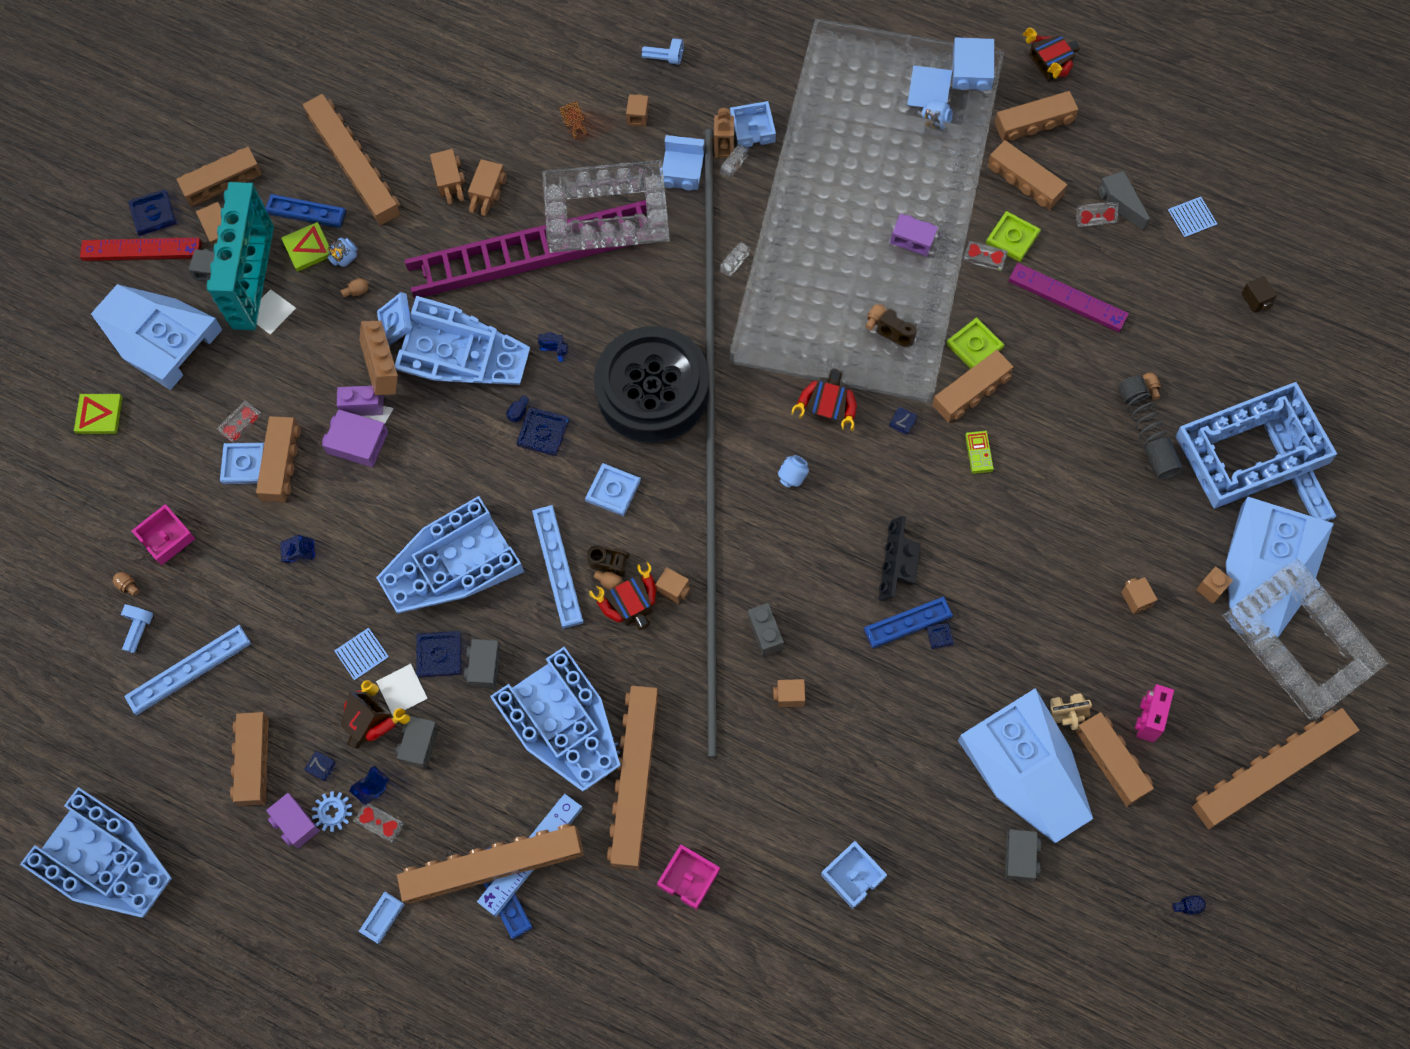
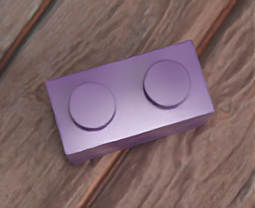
[890,214,938,257]
[337,386,384,416]
[266,793,320,849]

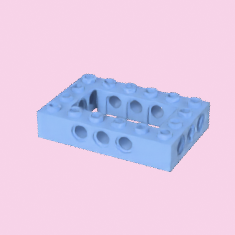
[1175,382,1337,509]

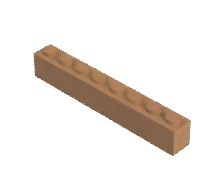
[302,94,400,226]
[607,686,659,870]
[1192,708,1359,830]
[397,824,584,904]

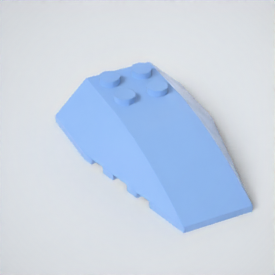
[395,296,530,385]

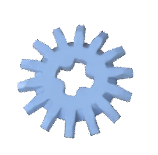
[312,791,352,832]

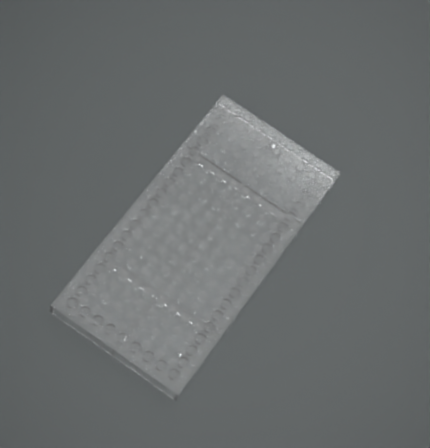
[730,18,1004,404]

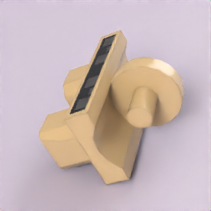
[1050,693,1092,730]

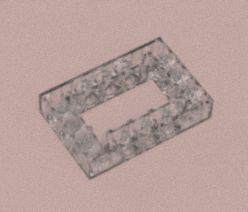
[542,160,670,253]
[1222,557,1388,720]

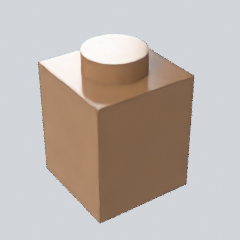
[626,94,649,127]
[1196,566,1233,604]
[655,567,691,604]
[1121,577,1158,615]
[773,679,805,707]

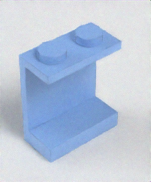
[659,135,705,190]

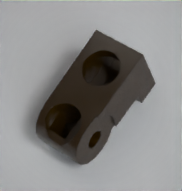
[876,309,917,347]

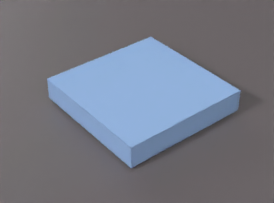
[907,65,952,108]
[377,292,412,347]
[220,443,264,484]
[585,463,641,517]

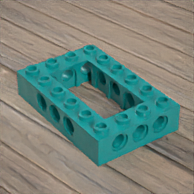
[207,182,274,331]

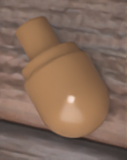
[340,278,369,298]
[865,304,887,331]
[1143,373,1161,401]
[594,570,623,590]
[113,572,140,596]

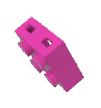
[131,504,196,566]
[1135,684,1174,743]
[657,844,721,911]

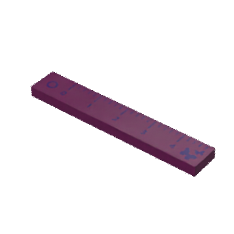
[1008,263,1129,332]

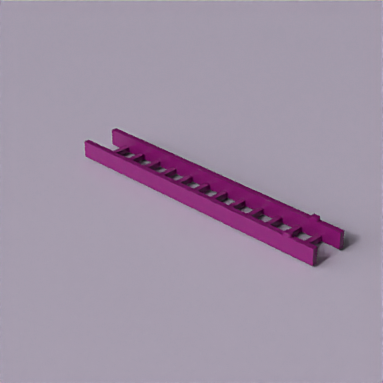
[405,198,666,299]

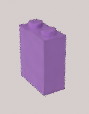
[322,409,389,467]

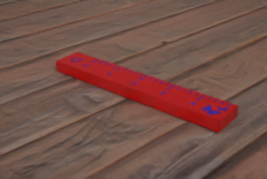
[80,237,202,261]

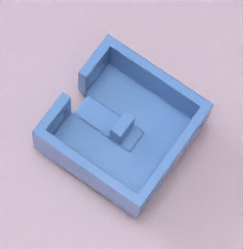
[730,101,776,149]
[821,841,887,909]

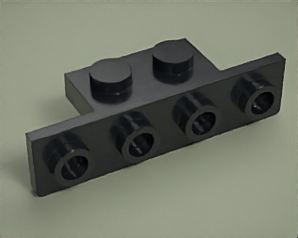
[879,516,921,601]

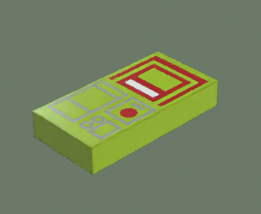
[965,431,994,474]

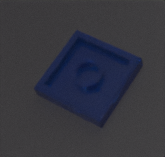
[128,189,177,236]
[516,407,569,456]
[416,631,461,678]

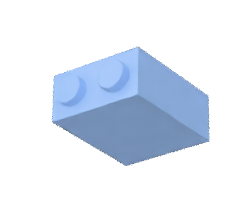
[952,38,994,91]

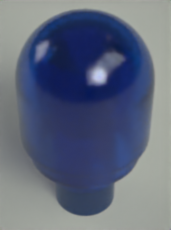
[506,395,529,423]
[1172,895,1206,915]

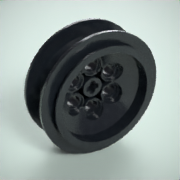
[594,326,710,443]

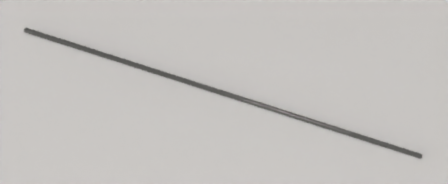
[705,129,717,758]

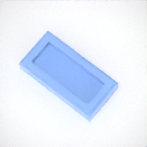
[359,892,405,944]

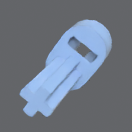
[642,38,684,65]
[121,604,154,654]

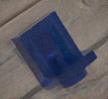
[538,332,568,362]
[280,534,315,564]
[349,766,389,805]

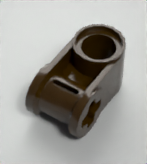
[587,545,630,576]

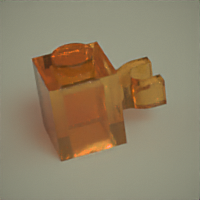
[559,101,588,139]

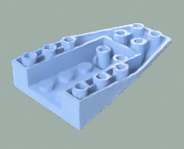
[91,284,222,390]
[376,496,524,614]
[1226,497,1334,642]
[490,647,621,792]
[958,688,1093,843]
[20,787,172,918]

